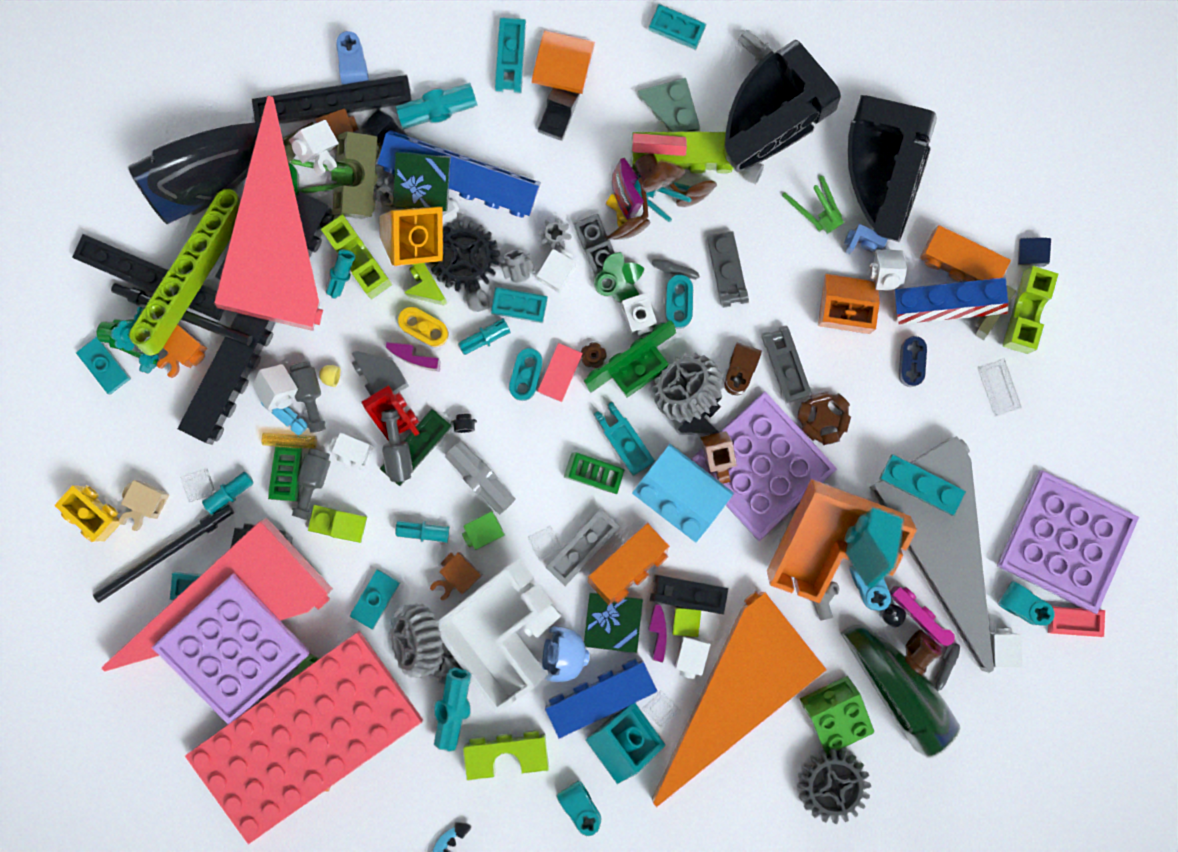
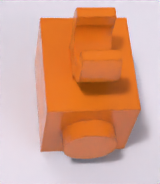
[157,324,208,378]

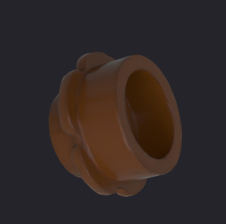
[581,342,607,368]

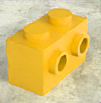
[54,485,120,542]

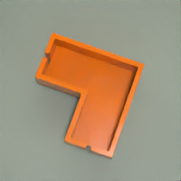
[766,479,917,603]

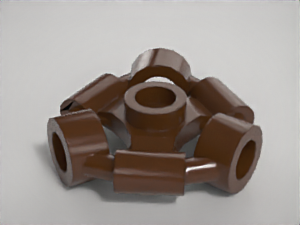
[797,391,851,446]

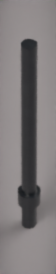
[111,283,253,346]
[93,505,234,603]

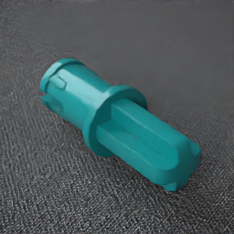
[326,249,355,299]
[458,318,511,355]
[202,472,254,515]
[395,521,450,543]

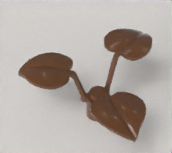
[605,154,717,240]

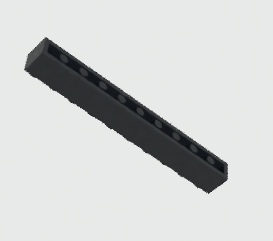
[177,192,334,445]

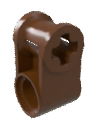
[724,342,762,396]
[905,629,942,675]

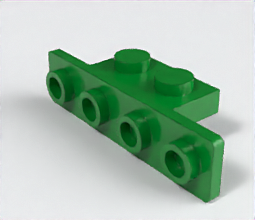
[584,320,677,398]

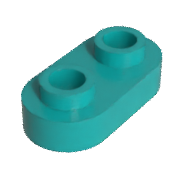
[666,275,693,329]
[509,348,543,401]

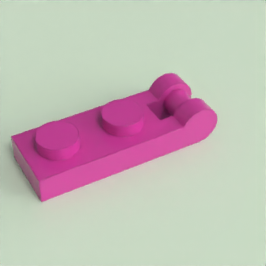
[889,586,955,646]

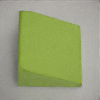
[672,607,701,637]

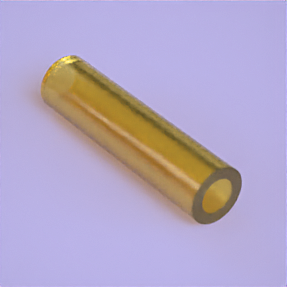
[261,432,317,449]

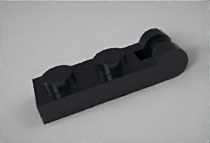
[649,574,729,615]

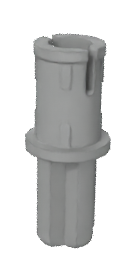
[738,30,775,61]

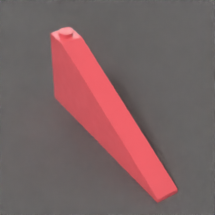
[215,96,323,331]
[101,517,333,672]

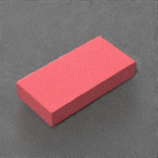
[632,133,687,156]
[537,343,583,402]
[1048,606,1105,637]

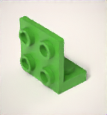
[800,675,875,755]

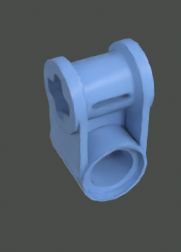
[336,31,369,85]

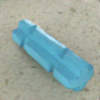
[261,401,308,435]

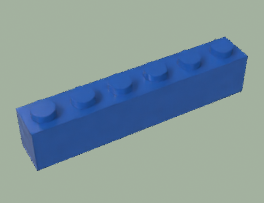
[377,130,541,218]

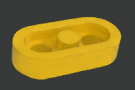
[398,307,449,347]

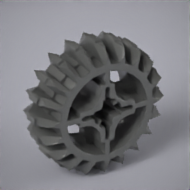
[797,749,871,824]

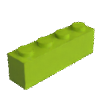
[632,132,734,174]

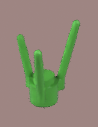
[291,158,354,193]
[782,175,845,234]

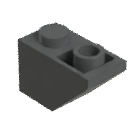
[351,351,409,396]

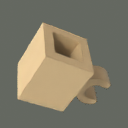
[119,480,169,531]

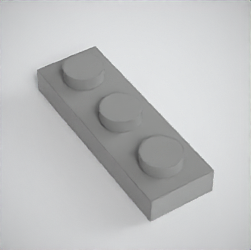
[546,509,620,586]

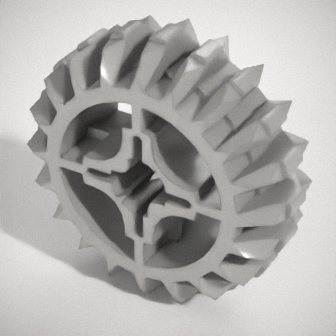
[652,353,724,423]
[390,603,444,678]

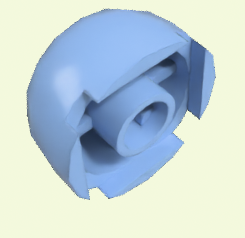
[542,626,589,682]

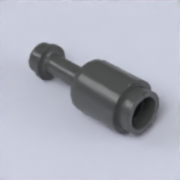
[289,362,326,433]
[381,409,413,482]
[292,448,331,520]

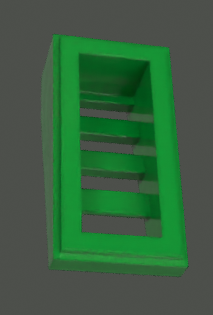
[268,446,303,502]
[564,452,625,495]

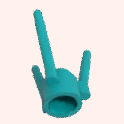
[634,175,692,222]

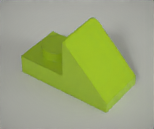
[404,263,448,305]
[308,505,368,543]

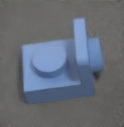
[844,224,888,255]

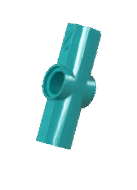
[396,83,478,130]
[433,668,472,752]

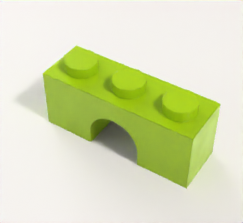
[321,214,393,300]
[1002,266,1059,354]
[463,730,549,781]

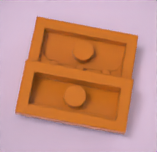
[531,31,595,94]

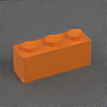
[919,225,1011,282]
[587,523,670,606]

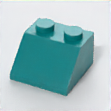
[845,507,904,588]
[585,703,666,784]

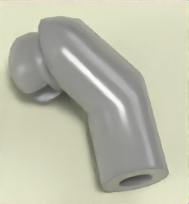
[815,581,840,621]

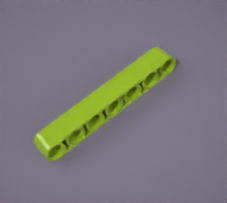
[130,189,241,356]

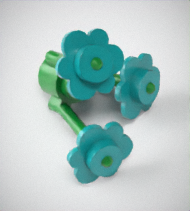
[96,307,160,374]

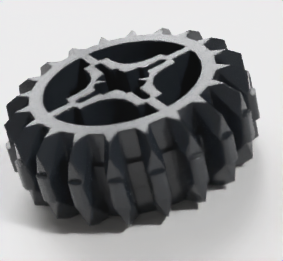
[429,221,500,293]

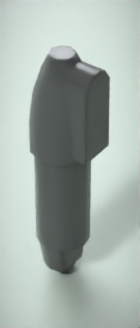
[651,259,700,280]
[935,643,960,691]

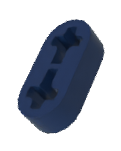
[899,336,927,387]

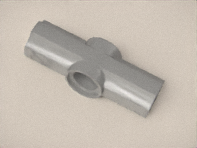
[444,441,516,515]

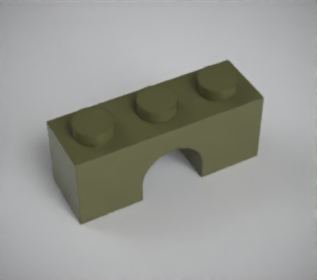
[332,131,379,219]

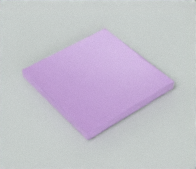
[691,391,837,541]
[997,470,1139,614]
[152,573,310,724]

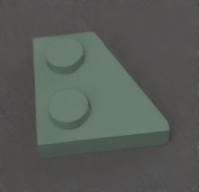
[637,78,700,132]

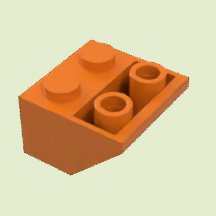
[818,274,880,334]

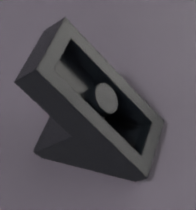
[538,88,580,141]
[360,109,410,147]
[676,397,722,435]

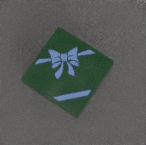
[393,151,451,211]
[584,593,643,653]

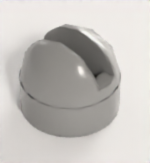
[742,163,764,184]
[466,289,489,312]

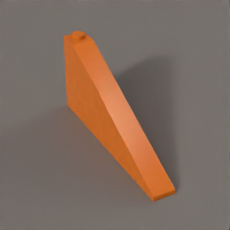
[652,591,827,808]

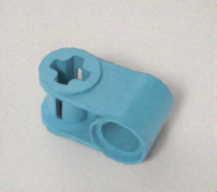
[849,565,891,611]

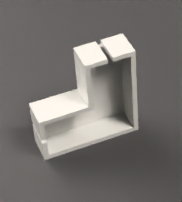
[438,559,553,714]

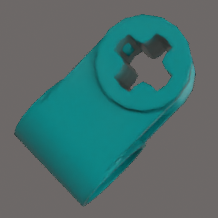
[998,581,1055,626]
[556,780,602,836]

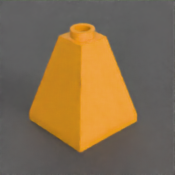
[379,207,443,266]

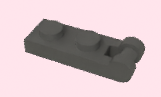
[707,231,749,308]
[761,325,812,404]

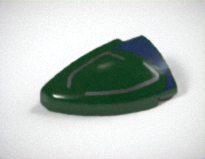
[841,625,960,758]

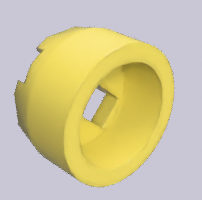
[319,365,341,387]

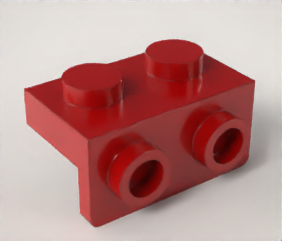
[361,385,420,441]

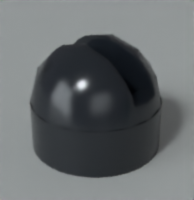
[882,604,906,628]

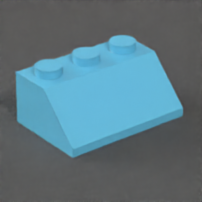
[632,444,734,543]

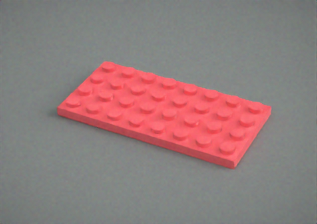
[185,631,424,844]

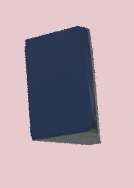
[1018,237,1051,267]

